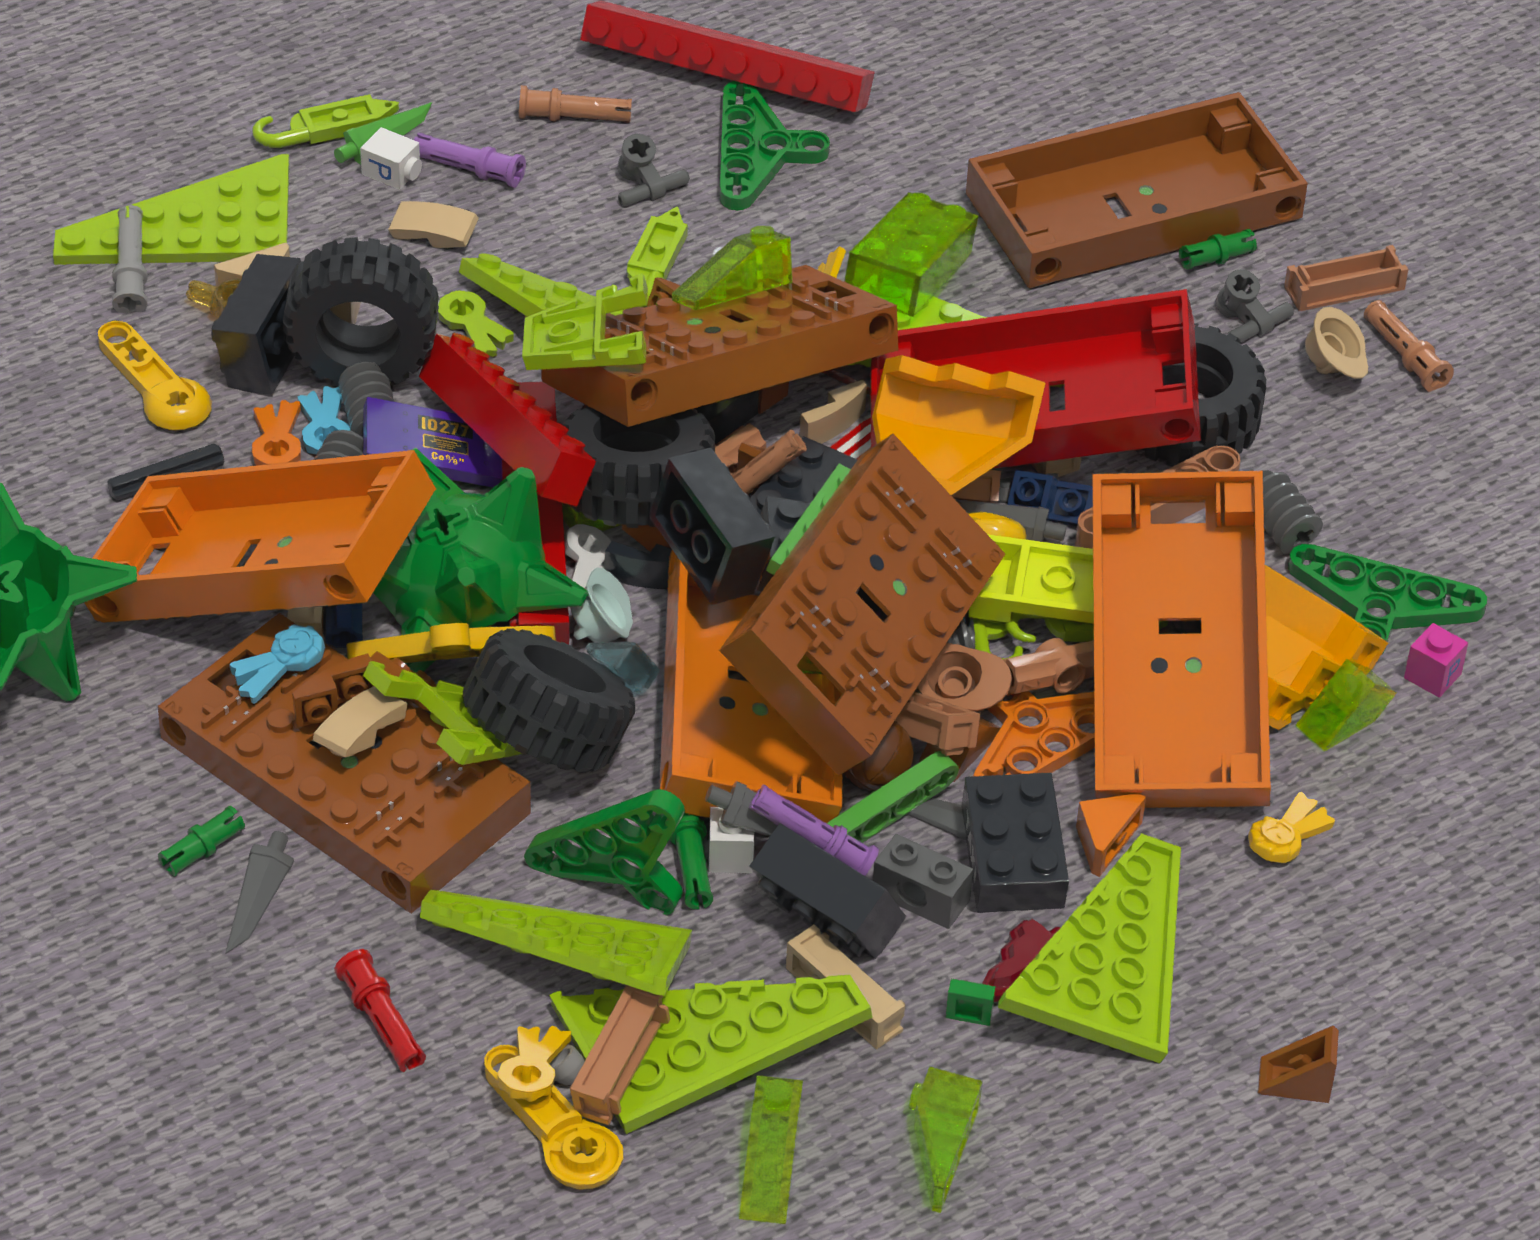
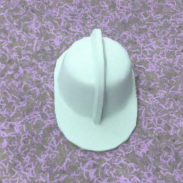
[570,568,633,644]

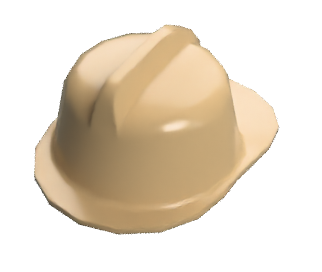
[1305,307,1368,379]

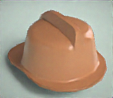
[917,643,1012,711]

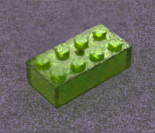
[844,192,979,317]

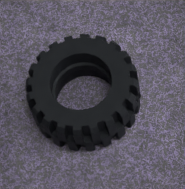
[283,237,439,386]
[1135,323,1267,466]
[563,404,715,528]
[463,628,636,772]

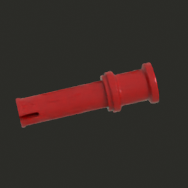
[334,949,426,1072]

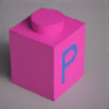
[1404,623,1468,698]

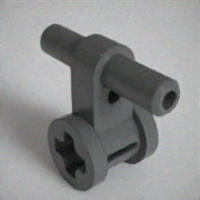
[618,134,690,207]
[1216,269,1294,343]

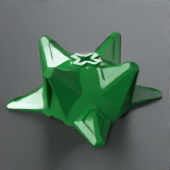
[373,447,588,673]
[0,483,137,702]

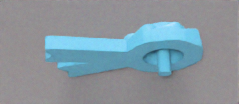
[298,386,350,455]
[230,625,325,704]

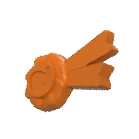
[252,400,301,466]

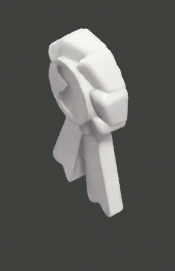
[564,524,611,588]

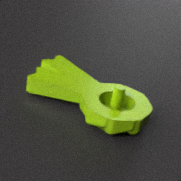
[438,290,514,357]

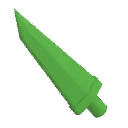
[334,102,432,165]

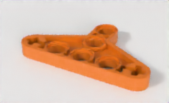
[973,691,1095,776]

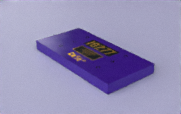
[363,397,502,488]

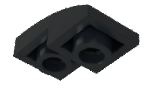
[604,541,672,589]

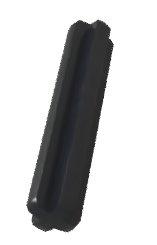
[107,444,225,501]

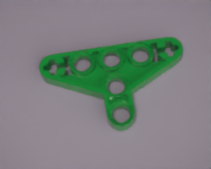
[720,81,830,211]
[1288,544,1487,654]
[524,789,685,916]

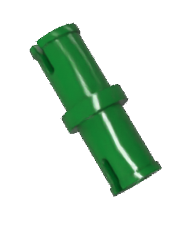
[1179,229,1257,270]
[158,806,245,877]

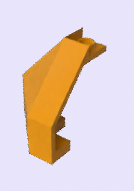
[872,355,1045,495]
[1265,565,1389,730]

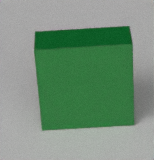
[945,978,996,1026]

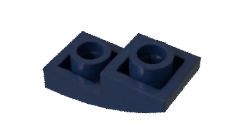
[1007,470,1093,526]

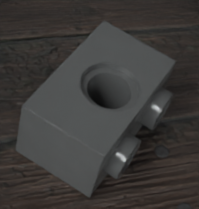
[873,834,973,929]

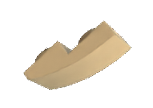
[388,201,479,248]
[800,380,867,444]
[313,687,407,758]

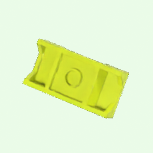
[969,534,1094,635]

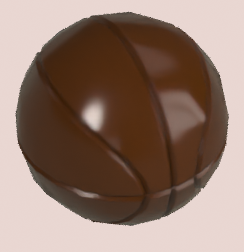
[843,721,914,792]

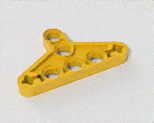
[346,623,556,663]

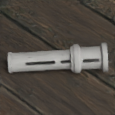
[112,205,148,313]

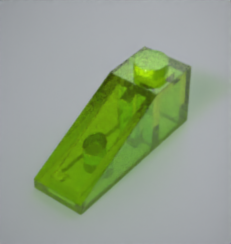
[672,226,793,310]
[909,1066,983,1213]
[739,1075,803,1224]

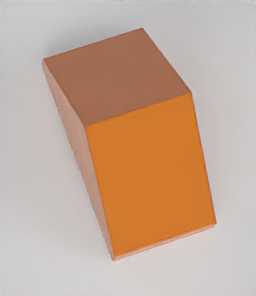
[1076,793,1146,877]

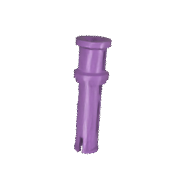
[414,133,526,188]
[749,784,879,876]

